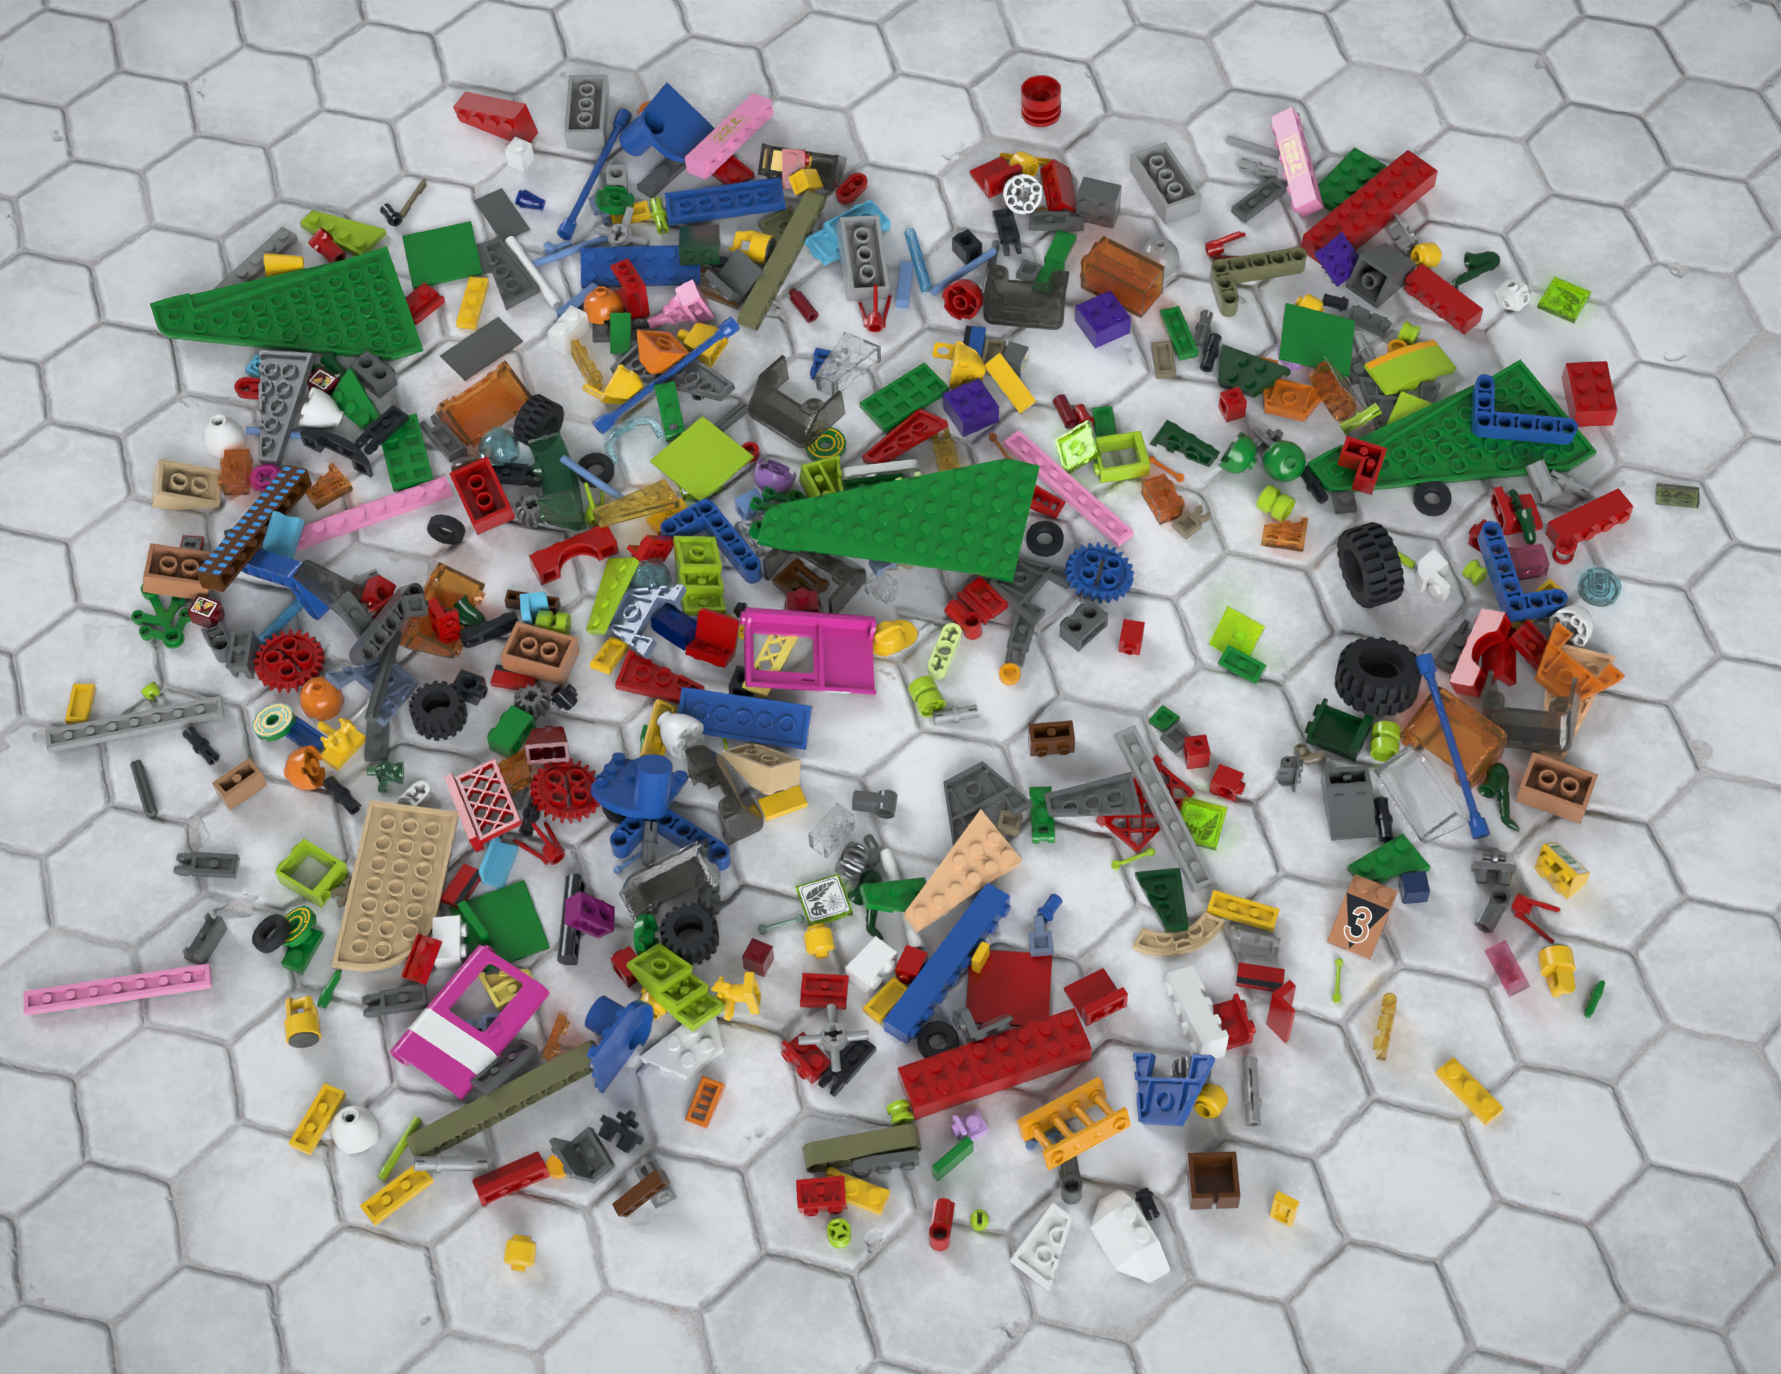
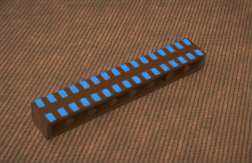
[196,465,312,592]

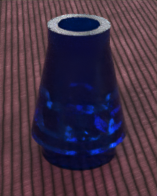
[515,189,546,211]

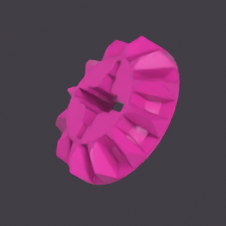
[249,464,281,493]

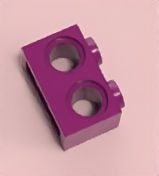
[564,892,615,939]

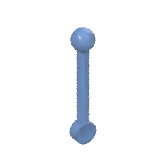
[613,852,642,874]
[1026,1124,1072,1151]

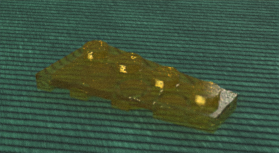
[593,479,680,528]

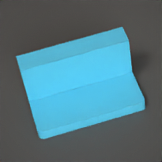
[262,511,305,559]
[520,592,550,626]
[479,836,519,888]

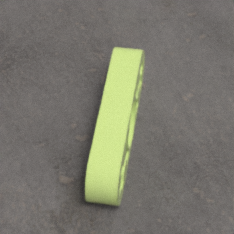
[928,623,962,680]

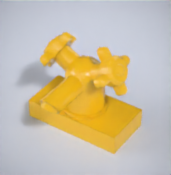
[317,718,366,771]
[711,972,761,1021]

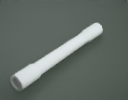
[505,236,563,310]
[879,849,925,950]

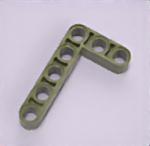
[1210,247,1307,317]

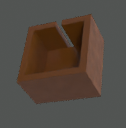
[1186,1151,1241,1210]

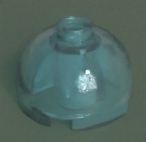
[478,426,520,466]
[629,559,672,590]

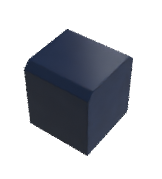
[1398,871,1430,904]

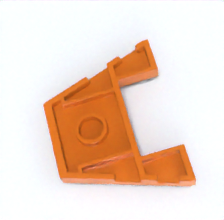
[1260,357,1338,422]
[1534,621,1625,708]

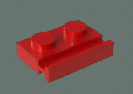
[712,155,755,185]
[405,282,445,326]
[957,576,1008,625]
[1507,619,1548,671]
[401,933,443,985]
[800,973,849,1010]

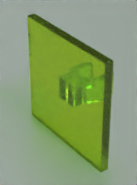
[1209,606,1266,656]

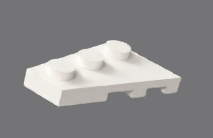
[1010,1203,1073,1291]

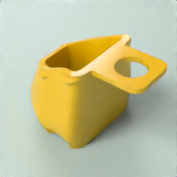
[932,341,986,389]
[582,364,644,405]

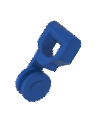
[810,348,836,381]

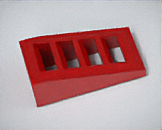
[1030,485,1066,519]

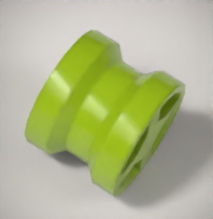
[1398,321,1422,345]
[1462,559,1488,586]
[886,1099,914,1127]
[827,1218,852,1248]

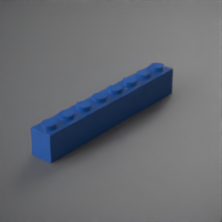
[883,882,1011,1044]

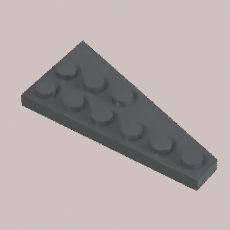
[610,329,735,402]
[259,350,315,465]

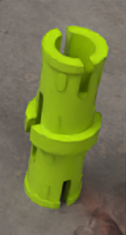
[649,197,669,235]
[1339,403,1382,435]

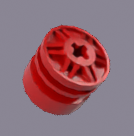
[1021,75,1061,127]

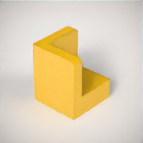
[788,169,823,195]

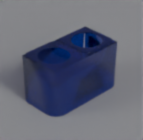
[650,603,697,651]

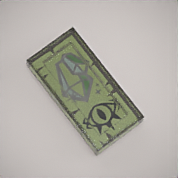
[1655,483,1700,508]

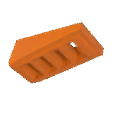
[685,1075,726,1129]

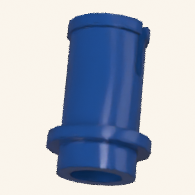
[1037,893,1063,923]

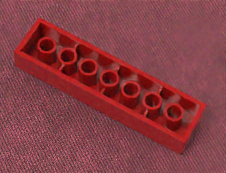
[1301,150,1438,265]
[898,1008,1092,1120]

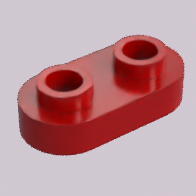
[836,173,868,205]
[234,377,260,400]

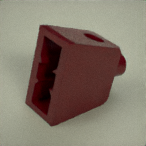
[783,588,824,613]
[525,725,570,765]

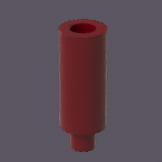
[789,288,819,323]
[1052,394,1078,433]

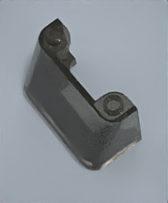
[983,264,1070,330]
[685,745,764,846]

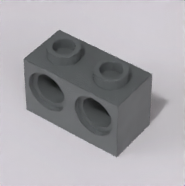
[349,351,398,399]
[1059,599,1109,652]

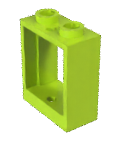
[1093,430,1150,484]
[275,838,350,908]

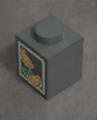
[1003,341,1029,378]

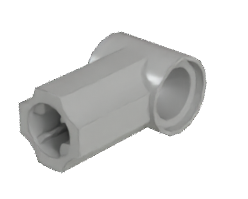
[1525,459,1561,505]

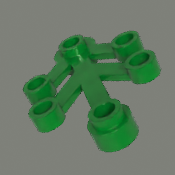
[748,487,806,540]
[131,584,191,649]

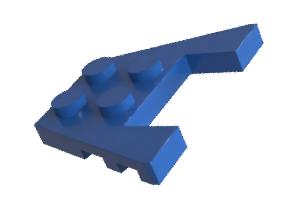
[1133,1053,1215,1126]

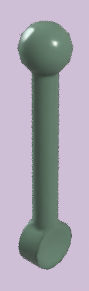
[758,914,804,934]

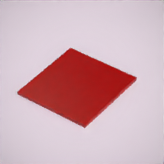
[966,950,1052,1026]

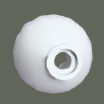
[1003,174,1042,214]
[299,387,344,429]
[203,414,245,459]
[1549,605,1593,648]
[657,711,705,760]
[331,1105,380,1154]

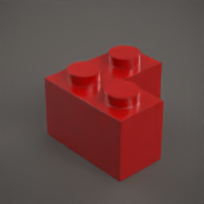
[1337,436,1387,495]

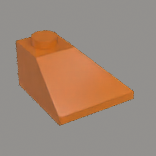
[637,329,690,374]

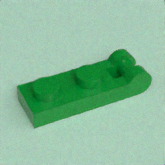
[654,381,685,442]
[1029,786,1055,844]

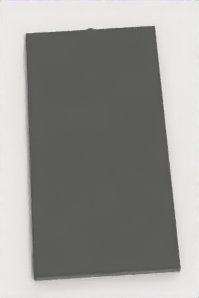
[474,188,530,242]

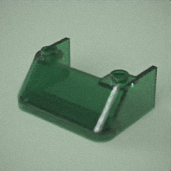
[528,432,587,531]

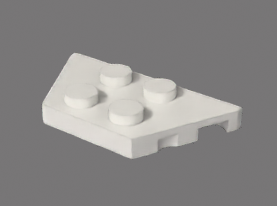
[640,1017,724,1080]

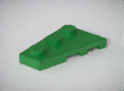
[330,367,381,430]
[1347,833,1431,883]
[859,877,926,913]

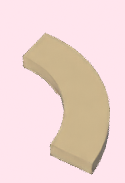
[1132,911,1225,957]

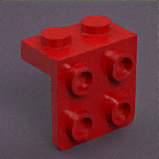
[685,608,740,668]

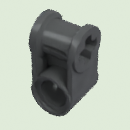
[201,621,230,663]

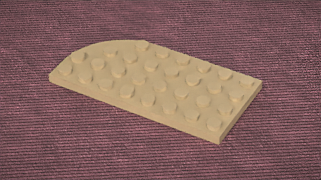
[332,800,459,972]

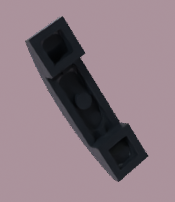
[300,430,373,477]

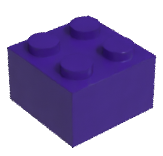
[1075,290,1131,349]
[943,378,999,437]

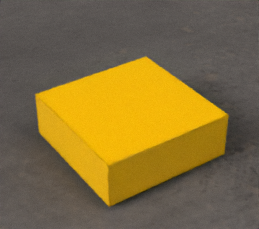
[971,941,990,973]

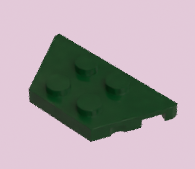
[1218,344,1291,398]

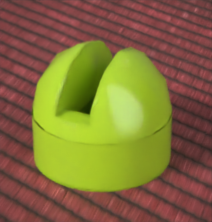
[141,681,160,700]
[970,1209,989,1231]

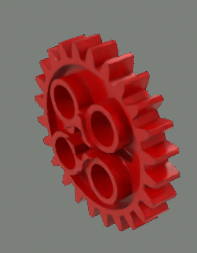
[253,629,326,694]
[530,758,600,824]

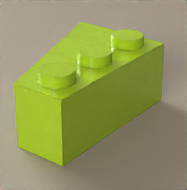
[799,455,843,498]

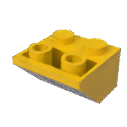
[1534,842,1590,899]

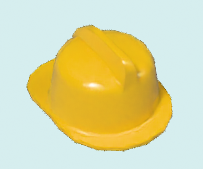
[873,619,918,656]

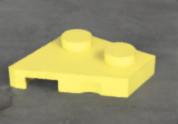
[478,969,534,1012]

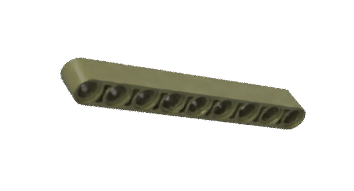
[737,190,827,331]
[406,1040,597,1156]

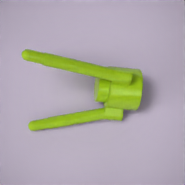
[567,482,607,526]

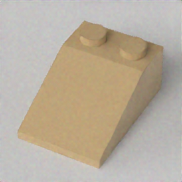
[151,459,222,510]
[722,742,801,795]

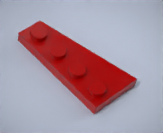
[861,408,949,465]
[615,649,705,704]

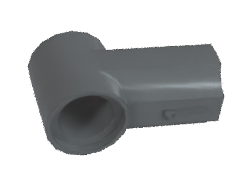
[852,789,898,819]
[1474,886,1511,934]
[1057,1156,1083,1204]

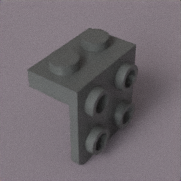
[704,249,763,303]
[952,1008,1014,1041]
[549,1127,616,1184]

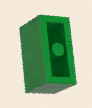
[487,705,536,760]

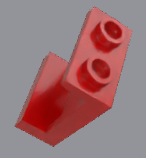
[610,258,650,321]

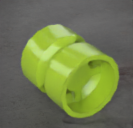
[1256,485,1296,523]
[535,610,571,635]
[908,675,946,717]
[1370,721,1401,762]

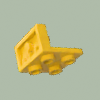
[264,253,305,277]

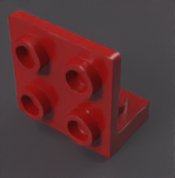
[970,156,1023,199]
[1490,486,1543,536]
[1064,968,1128,1027]

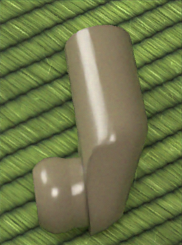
[1294,743,1326,765]

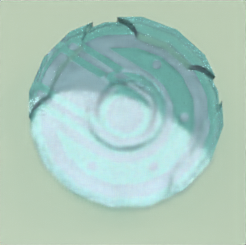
[1577,567,1622,607]

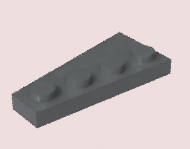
[482,236,540,310]
[1044,772,1142,817]

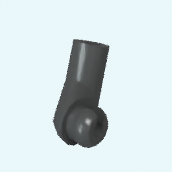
[863,834,879,867]

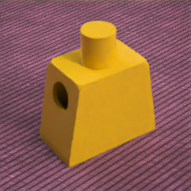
[677,323,729,368]

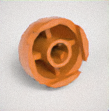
[583,286,624,324]
[299,676,345,721]
[284,745,325,790]

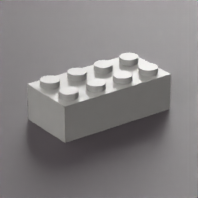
[564,75,609,148]
[1130,142,1202,224]
[836,215,890,301]

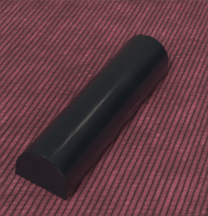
[557,873,586,965]

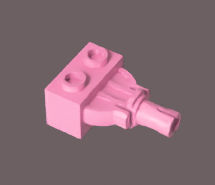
[647,279,715,330]

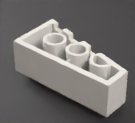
[1164,965,1229,1059]

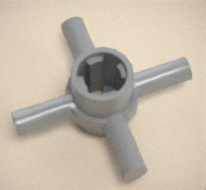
[593,207,650,247]
[798,1004,869,1072]

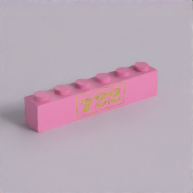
[685,93,773,180]
[1271,107,1324,218]

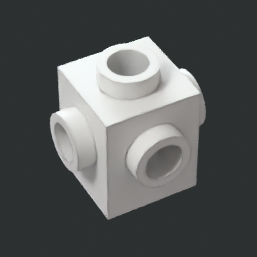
[1495,279,1531,312]

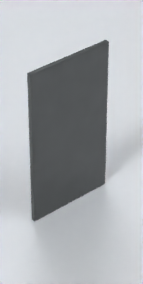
[440,317,523,381]

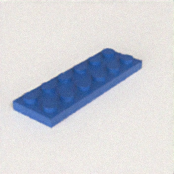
[665,177,786,226]
[581,245,701,288]
[678,687,813,750]

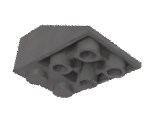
[1321,765,1376,840]

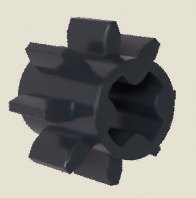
[551,684,578,711]

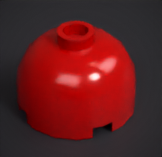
[942,279,983,320]

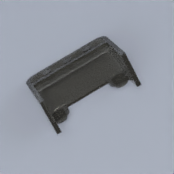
[757,143,847,191]
[748,355,846,448]
[763,548,866,614]
[1482,670,1582,753]
[619,838,721,922]

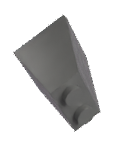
[1346,243,1417,308]

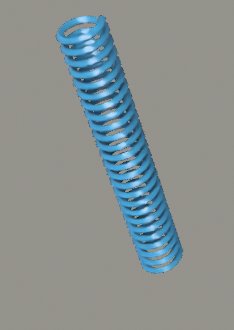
[904,228,932,293]
[257,599,303,646]

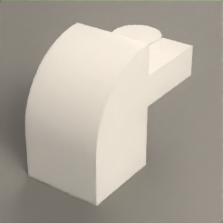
[1415,549,1451,602]

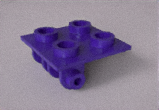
[1314,232,1359,287]

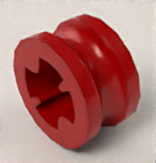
[741,442,760,463]

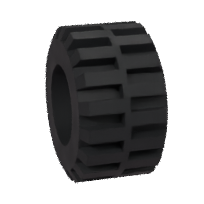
[513,394,564,451]
[409,681,468,741]
[660,903,719,966]

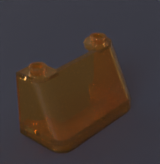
[435,360,532,448]
[399,562,486,659]
[1400,686,1507,789]

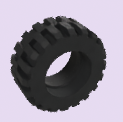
[1337,522,1405,609]
[1334,637,1422,717]

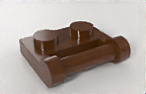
[772,558,830,595]

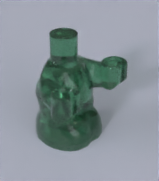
[367,761,405,793]

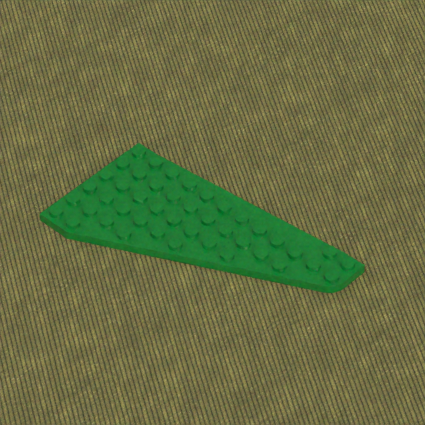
[150,246,424,361]
[1306,359,1597,493]
[757,458,1040,583]

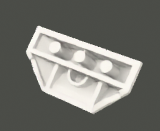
[1090,1189,1170,1283]

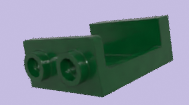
[679,225,720,266]
[1304,698,1374,762]

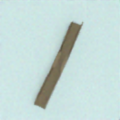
[400,178,427,218]

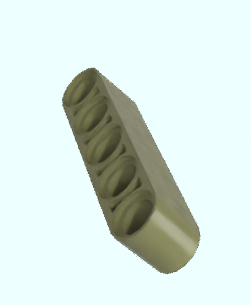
[802,1124,922,1173]

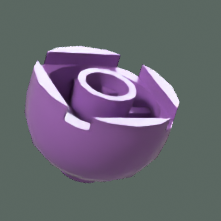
[753,458,797,495]

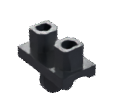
[598,1110,644,1153]

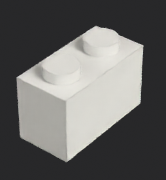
[547,305,590,356]
[432,915,468,969]
[845,936,897,994]

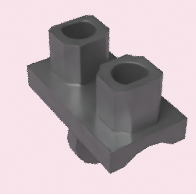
[1251,426,1283,459]
[1471,848,1516,886]

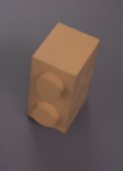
[212,758,267,811]

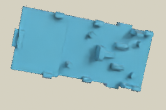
[805,199,891,266]

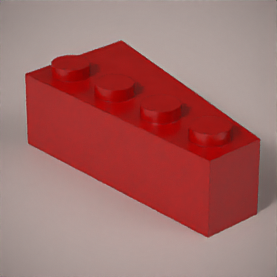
[453,92,538,143]

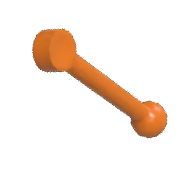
[1149,455,1184,482]

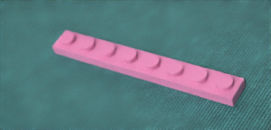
[1003,430,1134,547]
[296,476,453,551]
[23,963,212,1016]

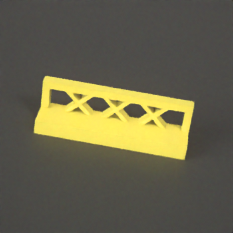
[742,635,799,699]

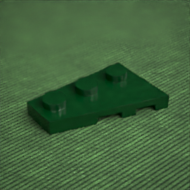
[1149,420,1220,467]
[1135,868,1189,933]

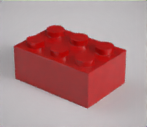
[1562,361,1618,427]
[449,456,516,535]

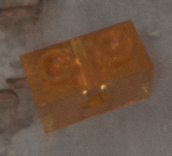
[218,449,253,495]
[1141,473,1185,525]

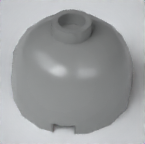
[1139,237,1179,278]

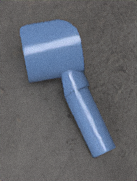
[543,240,571,255]

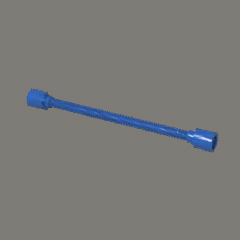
[557,109,632,240]
[592,317,740,435]
[1415,653,1490,840]

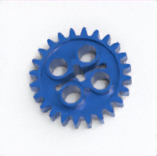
[1064,542,1134,604]

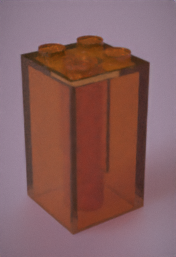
[1079,236,1165,318]

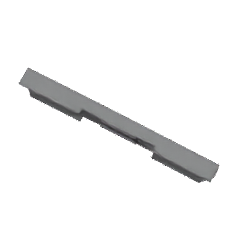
[896,609,952,628]

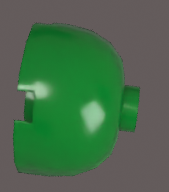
[1218,432,1258,474]
[1262,440,1306,482]

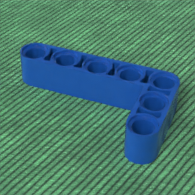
[1471,374,1578,445]
[660,499,762,584]
[1477,521,1568,623]
[242,549,333,620]
[610,808,731,871]

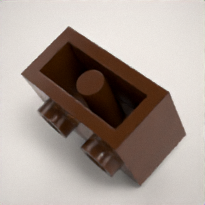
[1028,720,1075,757]

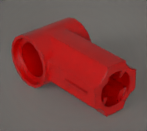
[308,227,347,263]
[944,599,983,640]
[929,1198,955,1251]

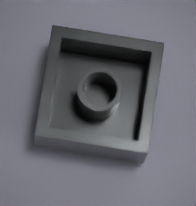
[1076,177,1122,229]

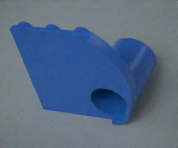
[619,83,715,164]
[591,752,689,819]
[585,995,654,1094]

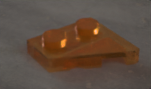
[306,463,353,510]
[1261,517,1308,552]
[491,748,532,794]
[541,1010,570,1061]

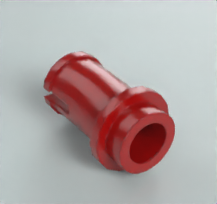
[1073,404,1094,430]

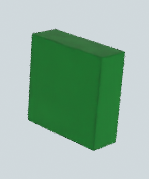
[1149,705,1180,733]

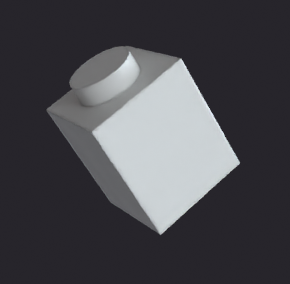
[505,137,534,172]

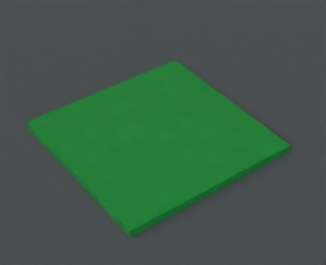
[402,221,483,289]
[1278,303,1355,377]
[449,880,550,972]

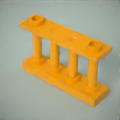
[1016,1077,1131,1171]

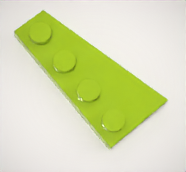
[300,210,387,256]
[586,557,639,635]

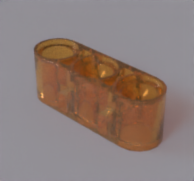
[1309,362,1357,421]

